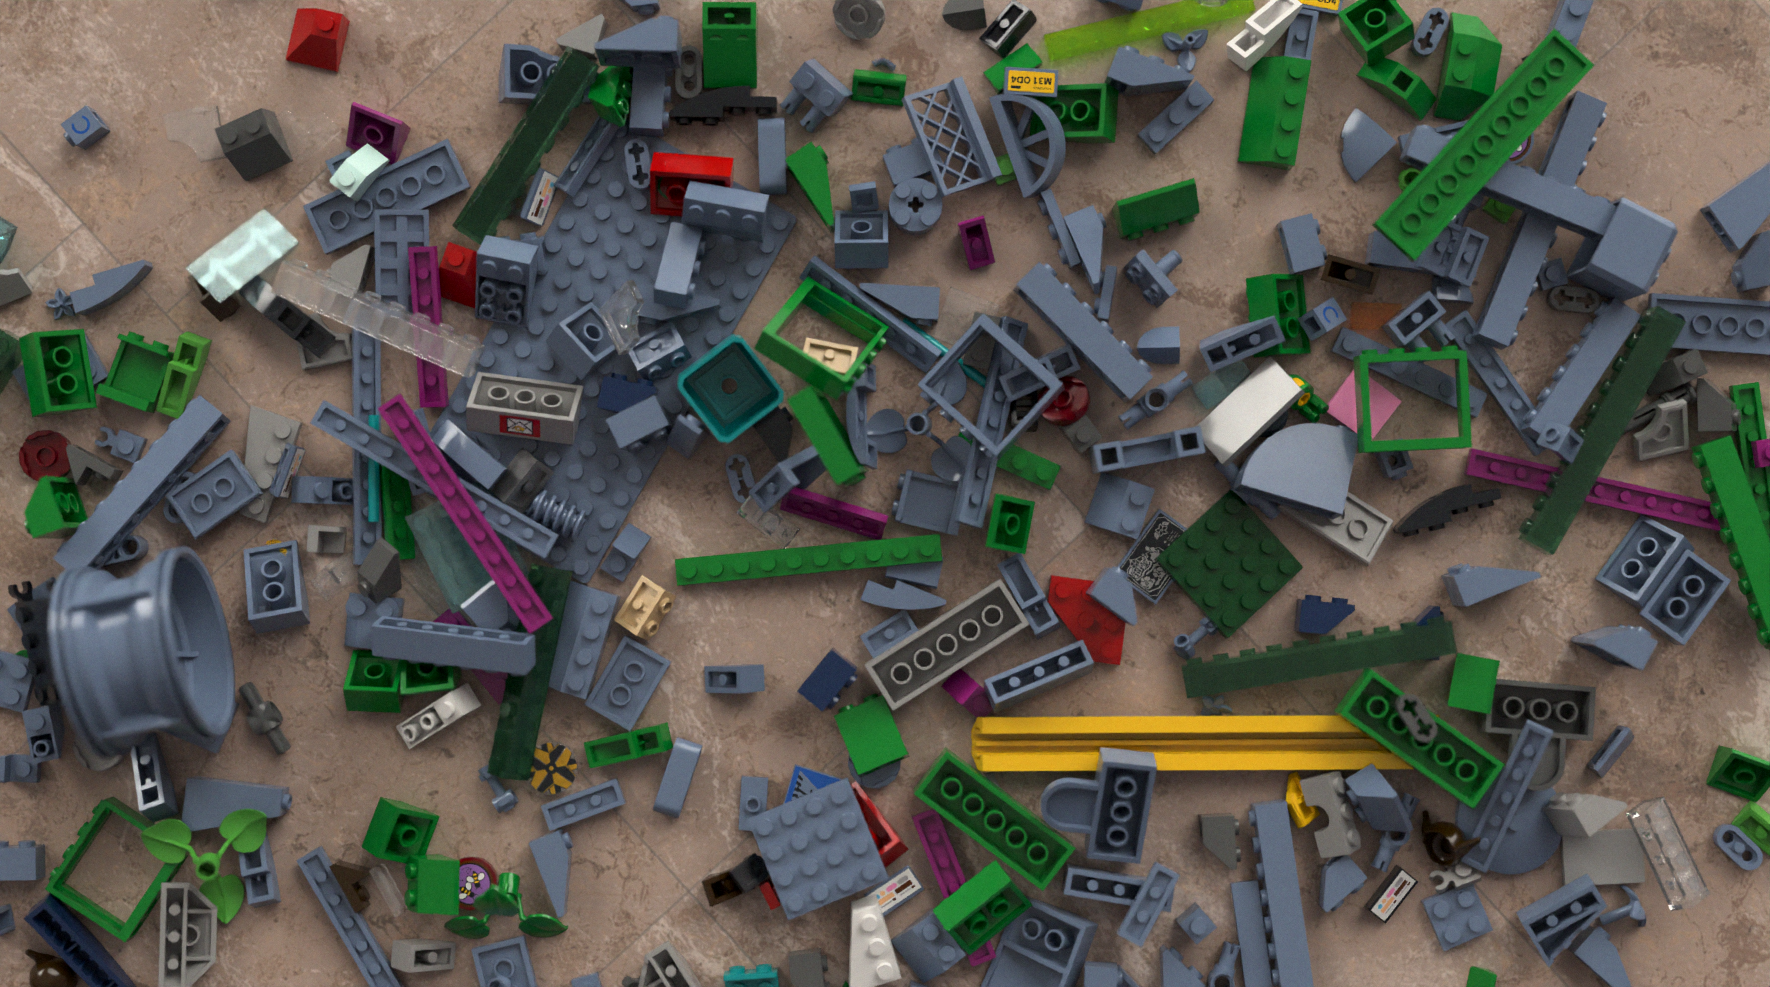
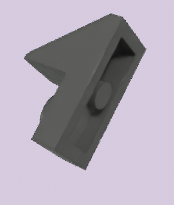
[66,444,124,485]

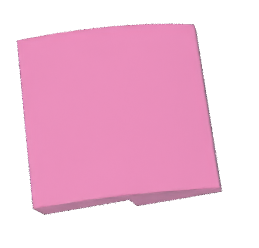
[1326,370,1402,440]

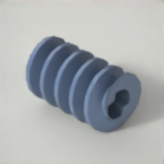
[526,490,586,543]

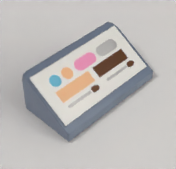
[520,167,558,227]
[269,443,305,499]
[864,865,925,917]

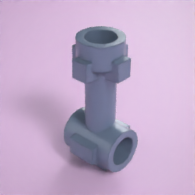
[1174,618,1218,659]
[478,762,519,813]

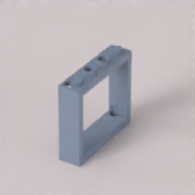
[917,313,1065,460]

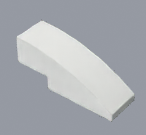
[1227,0,1302,71]

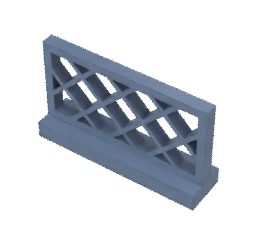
[901,76,1002,198]

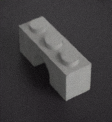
[1300,770,1361,858]

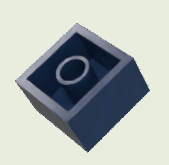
[797,647,858,712]

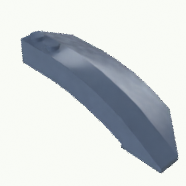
[981,895,1099,987]

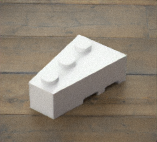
[848,894,901,987]

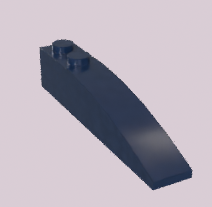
[24,893,136,987]

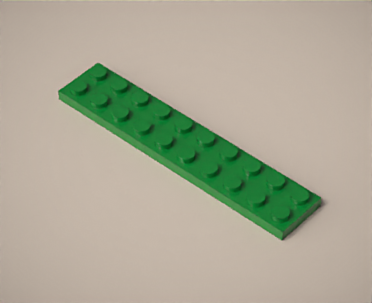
[1372,28,1594,262]

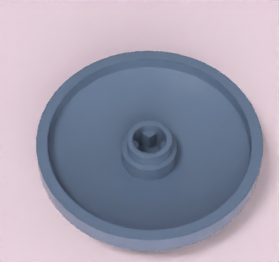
[1455,767,1562,874]

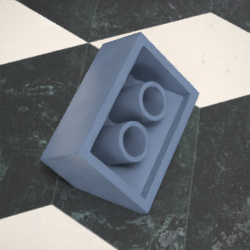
[682,181,769,242]
[1595,514,1695,610]
[1639,549,1731,646]
[1570,624,1658,671]

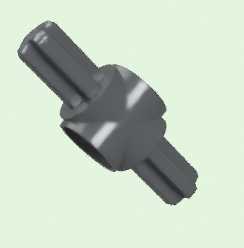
[239,682,291,755]

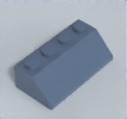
[538,580,621,699]

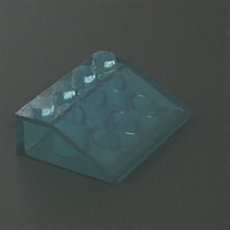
[405,482,531,614]

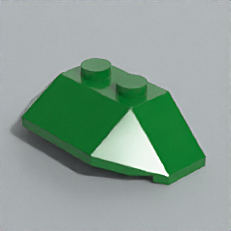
[1433,12,1502,121]

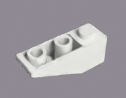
[396,683,481,749]

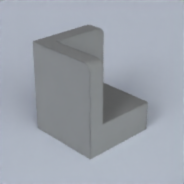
[306,525,346,553]

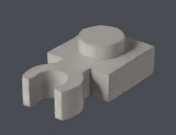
[1429,858,1481,893]

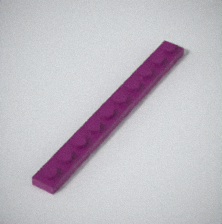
[377,394,553,634]
[1464,448,1721,532]

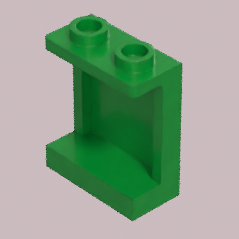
[96,331,174,413]
[834,693,910,777]

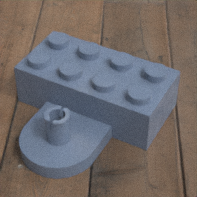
[1040,747,1157,864]

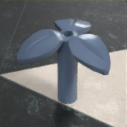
[1162,29,1208,71]
[1599,885,1646,927]

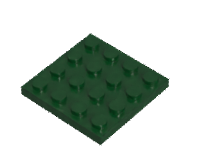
[1154,489,1303,639]

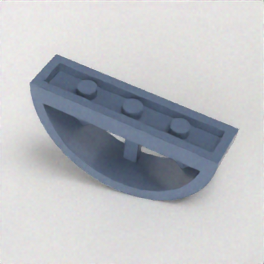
[989,94,1066,198]

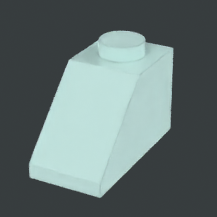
[329,143,390,202]

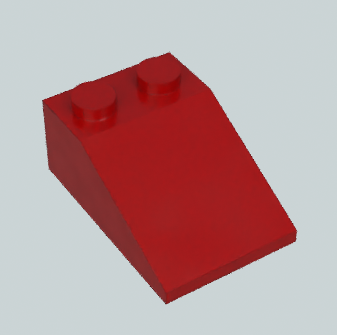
[851,781,909,868]

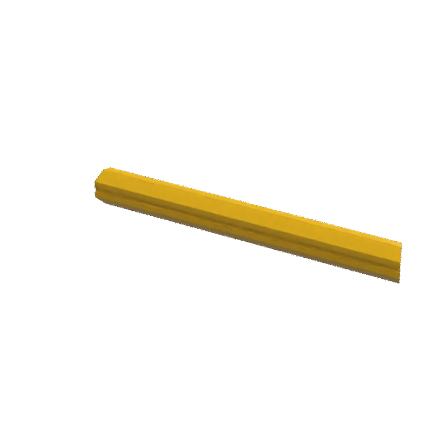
[971,715,1440,771]

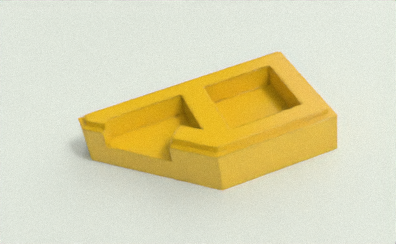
[1286,771,1321,828]

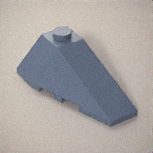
[498,44,600,104]

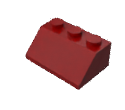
[650,152,734,216]

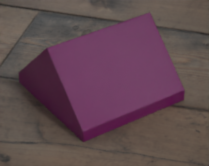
[346,102,411,164]

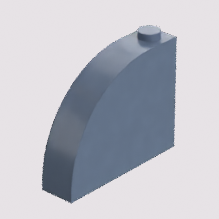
[1233,423,1358,520]

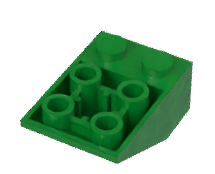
[702,2,758,89]

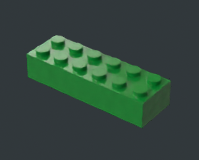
[1334,668,1505,809]
[913,747,1076,891]

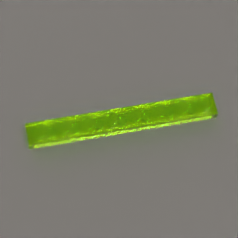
[1043,0,1256,62]

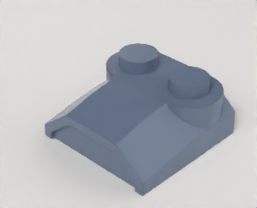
[345,592,405,649]

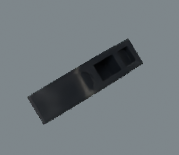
[669,86,778,126]
[238,272,336,358]
[1393,484,1502,537]

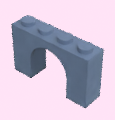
[1088,426,1206,474]

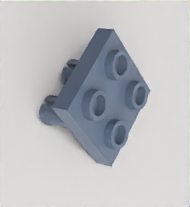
[1123,249,1183,308]

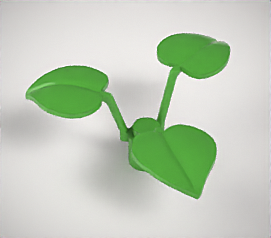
[141,809,267,924]

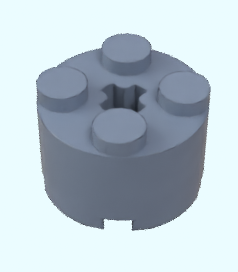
[889,178,942,236]

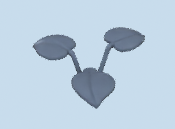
[867,361,971,482]

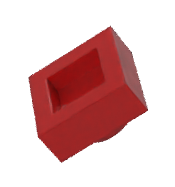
[759,878,781,910]

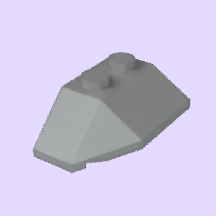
[158,882,218,987]
[638,940,702,987]

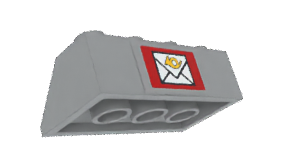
[466,372,583,445]

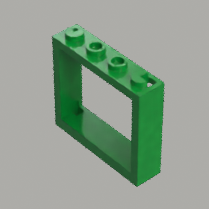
[754,277,889,401]
[1353,346,1472,453]
[787,386,869,487]
[45,796,190,942]

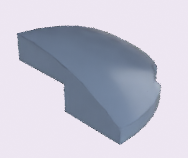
[1341,108,1397,183]

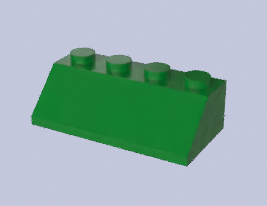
[1237,56,1312,170]

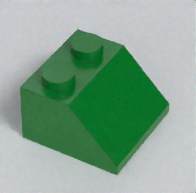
[984,493,1035,554]
[343,650,404,713]
[361,797,440,864]
[404,854,460,915]

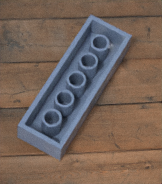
[1014,262,1153,403]

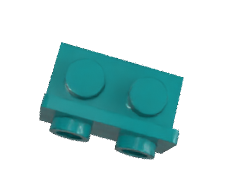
[723,964,779,987]

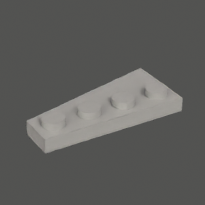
[240,405,303,523]

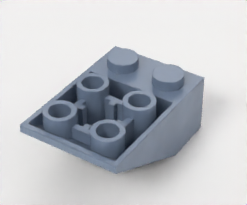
[1104,46,1195,96]
[475,235,538,328]

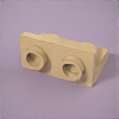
[803,338,858,376]
[614,575,676,641]

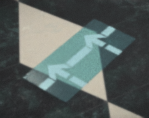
[186,209,299,303]

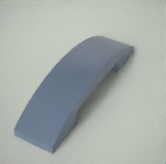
[846,363,877,470]

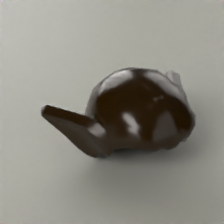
[1422,810,1481,867]
[25,949,78,987]

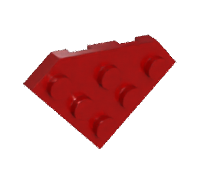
[1047,575,1126,665]

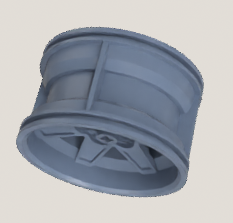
[50,546,236,759]

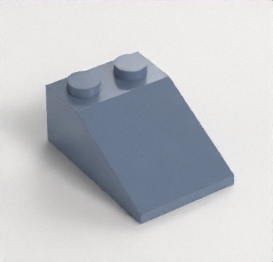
[594,16,682,68]
[244,540,310,634]
[1441,563,1541,607]

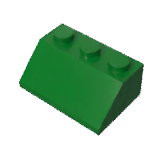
[1112,178,1200,241]
[1246,274,1311,358]
[19,329,97,417]
[24,476,88,539]
[933,859,1032,955]

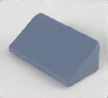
[885,557,944,589]
[1587,725,1634,778]

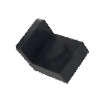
[728,853,770,895]

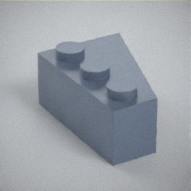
[1516,874,1607,967]

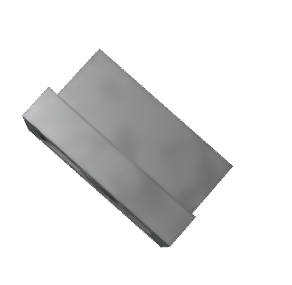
[491,447,554,513]

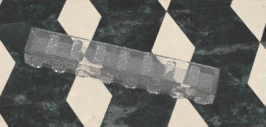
[271,259,486,378]

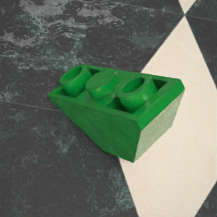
[1356,57,1437,121]
[588,66,634,127]

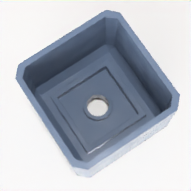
[1567,197,1678,302]

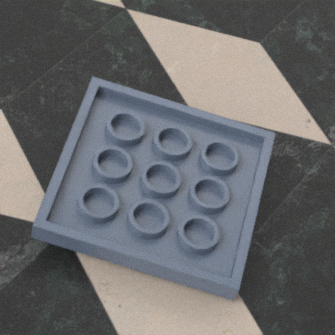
[747,777,889,921]

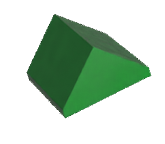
[1447,653,1500,714]
[401,659,462,696]
[1706,745,1770,803]

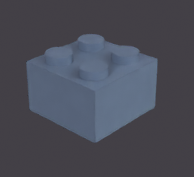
[606,395,673,453]

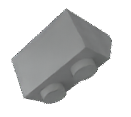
[1543,792,1628,837]

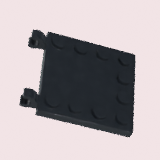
[8,580,64,706]

